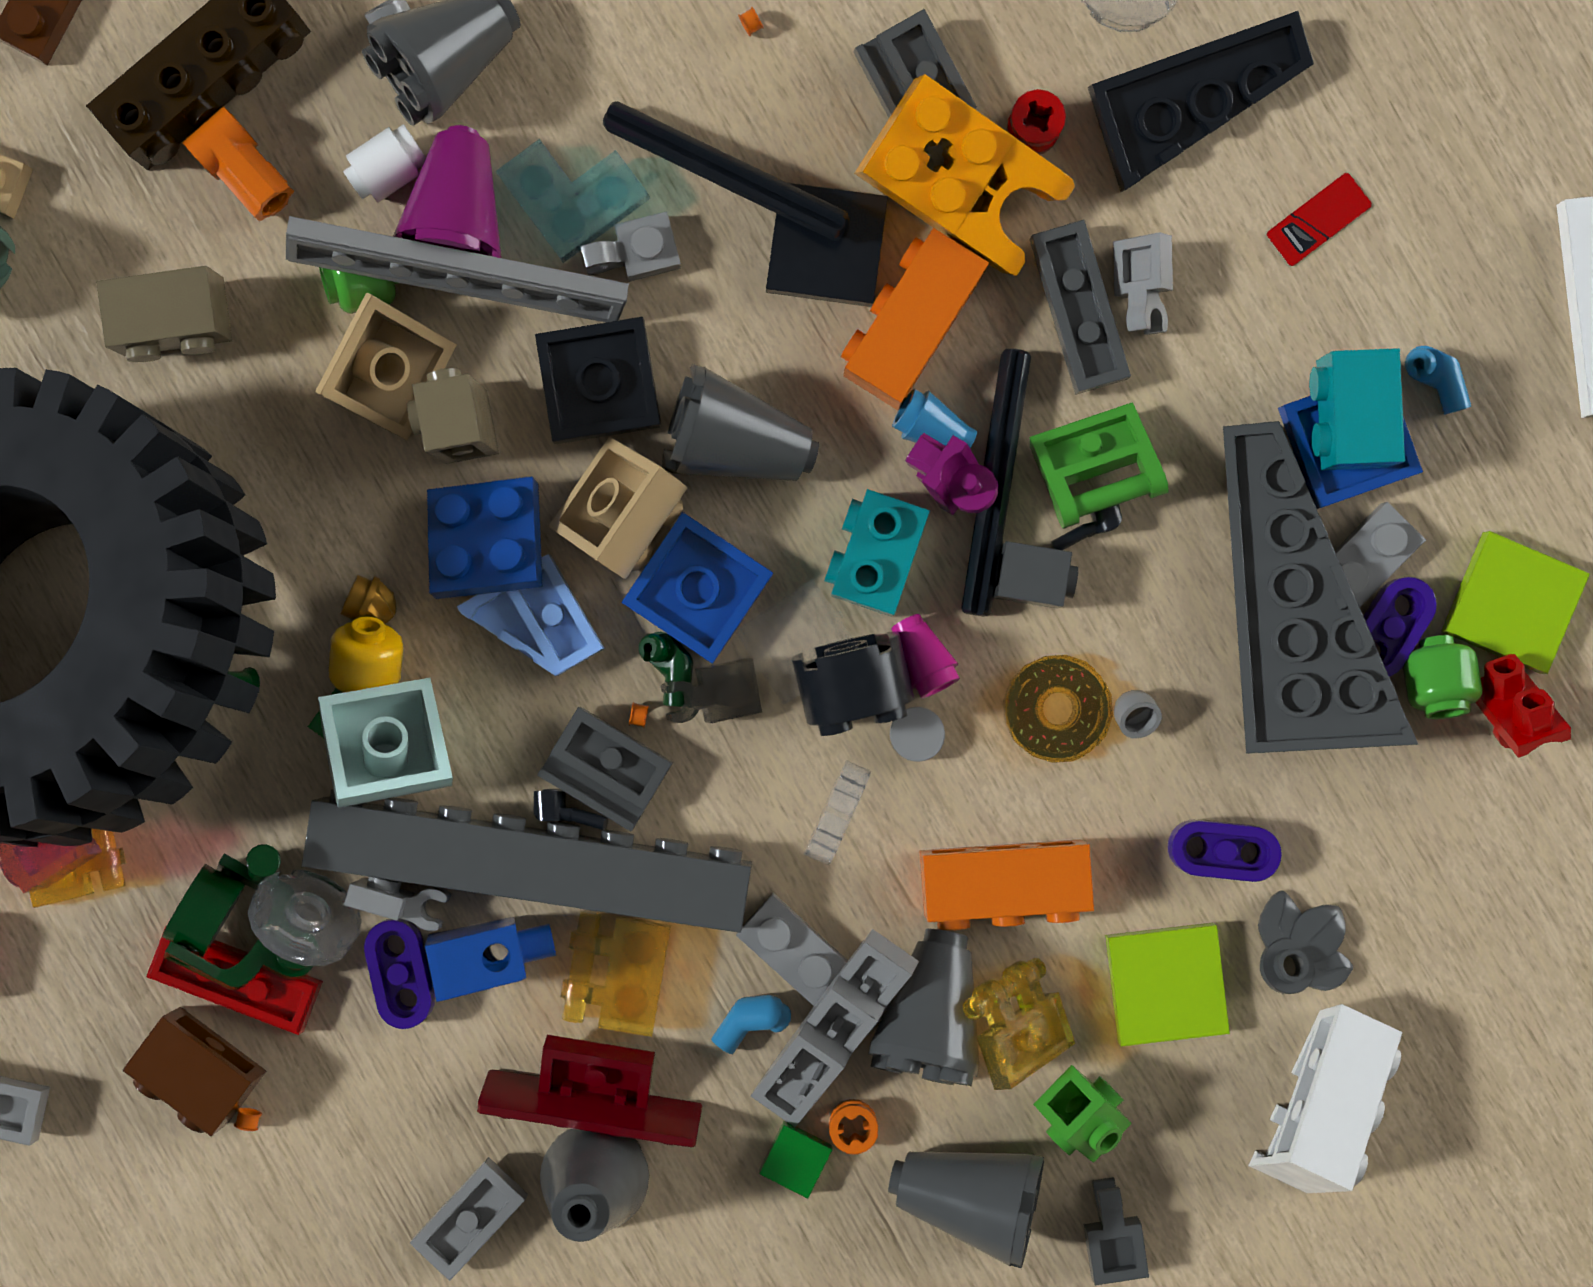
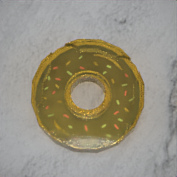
[1003,655,1113,763]

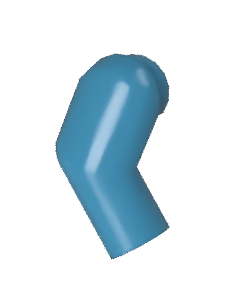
[1405,346,1472,415]
[711,994,791,1054]

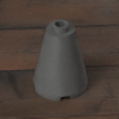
[662,364,819,481]
[540,1128,650,1242]
[888,1151,1044,1268]

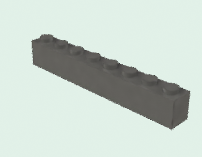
[302,789,752,933]

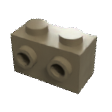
[96,266,232,362]
[407,368,499,464]

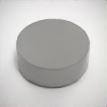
[889,707,945,762]

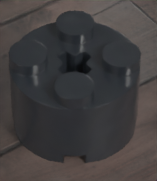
[792,632,914,736]

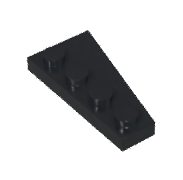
[1088,11,1314,192]

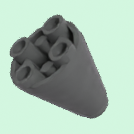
[362,0,521,126]
[868,928,979,1086]

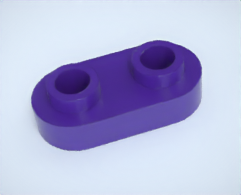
[1363,577,1437,677]
[1168,819,1282,882]
[364,919,435,1029]

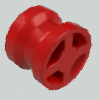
[1006,89,1066,155]

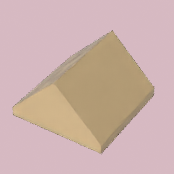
[315,293,457,440]

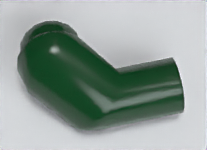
[638,631,693,707]

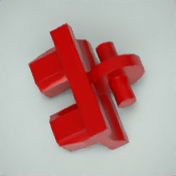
[1475,654,1571,758]

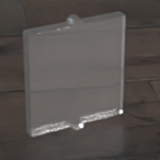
[735,579,852,705]

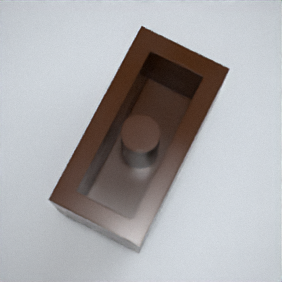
[122,1007,267,1137]

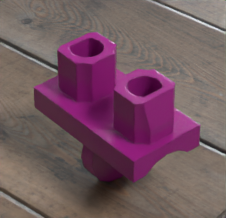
[905,433,998,515]

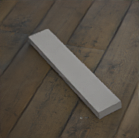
[286,216,629,323]

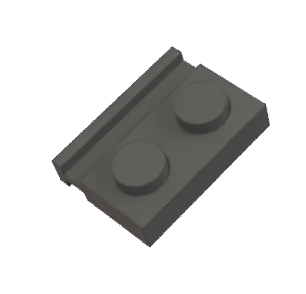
[853,9,977,118]
[537,707,674,832]

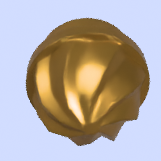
[340,575,396,624]

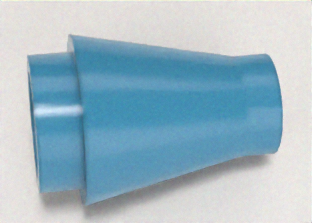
[892,389,977,448]

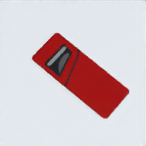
[1266,173,1372,266]

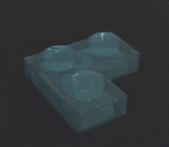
[496,139,650,263]

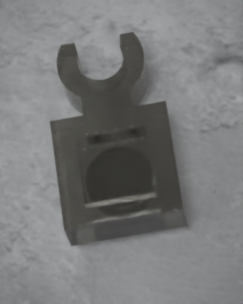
[661,658,762,723]

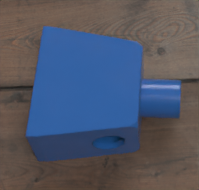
[425,917,556,1002]

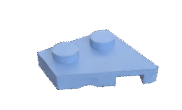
[457,554,605,676]

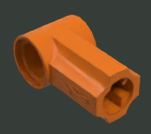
[182,106,294,221]

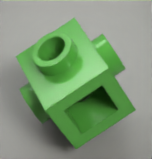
[1033,1065,1132,1163]

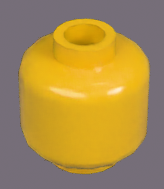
[328,617,403,693]

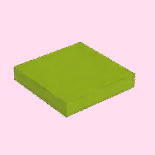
[1441,531,1590,674]
[1105,922,1230,1047]

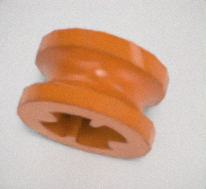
[829,1099,878,1154]

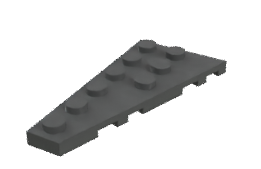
[1223,421,1419,754]

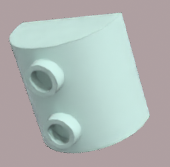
[318,678,453,808]

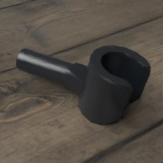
[1051,504,1122,550]
[533,789,608,831]

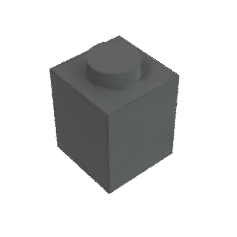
[994,541,1078,609]

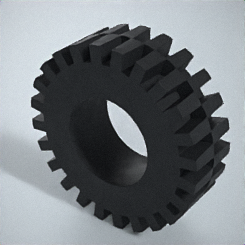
[0,368,276,847]

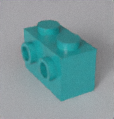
[1309,348,1405,470]
[824,489,930,617]

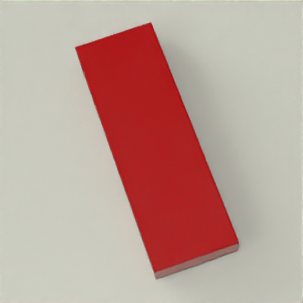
[146,926,323,1035]

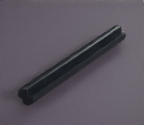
[603,101,850,241]
[961,349,1031,617]

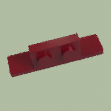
[477,1034,703,1148]

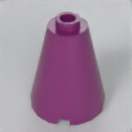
[393,125,501,258]

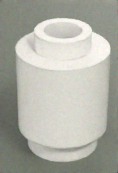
[343,124,426,203]

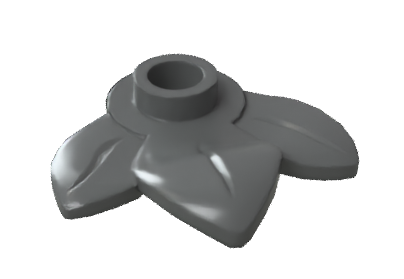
[1258,891,1354,994]

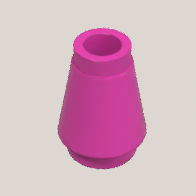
[891,614,960,699]

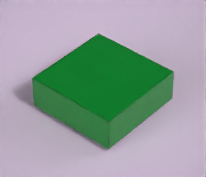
[759,1121,833,1199]

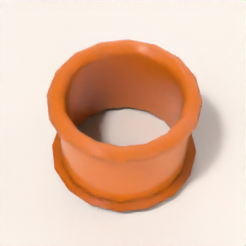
[738,7,764,37]
[629,702,649,728]
[234,1108,262,1131]

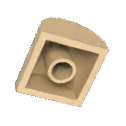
[548,437,687,579]

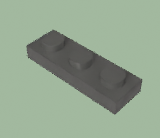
[1030,220,1131,395]

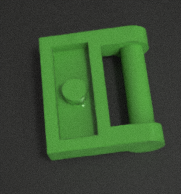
[1029,402,1169,529]

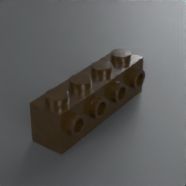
[86,0,311,170]

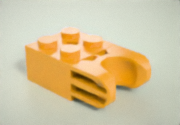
[854,74,1075,276]

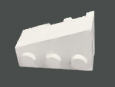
[1248,1004,1403,1193]

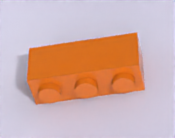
[841,228,989,410]
[919,839,1094,930]

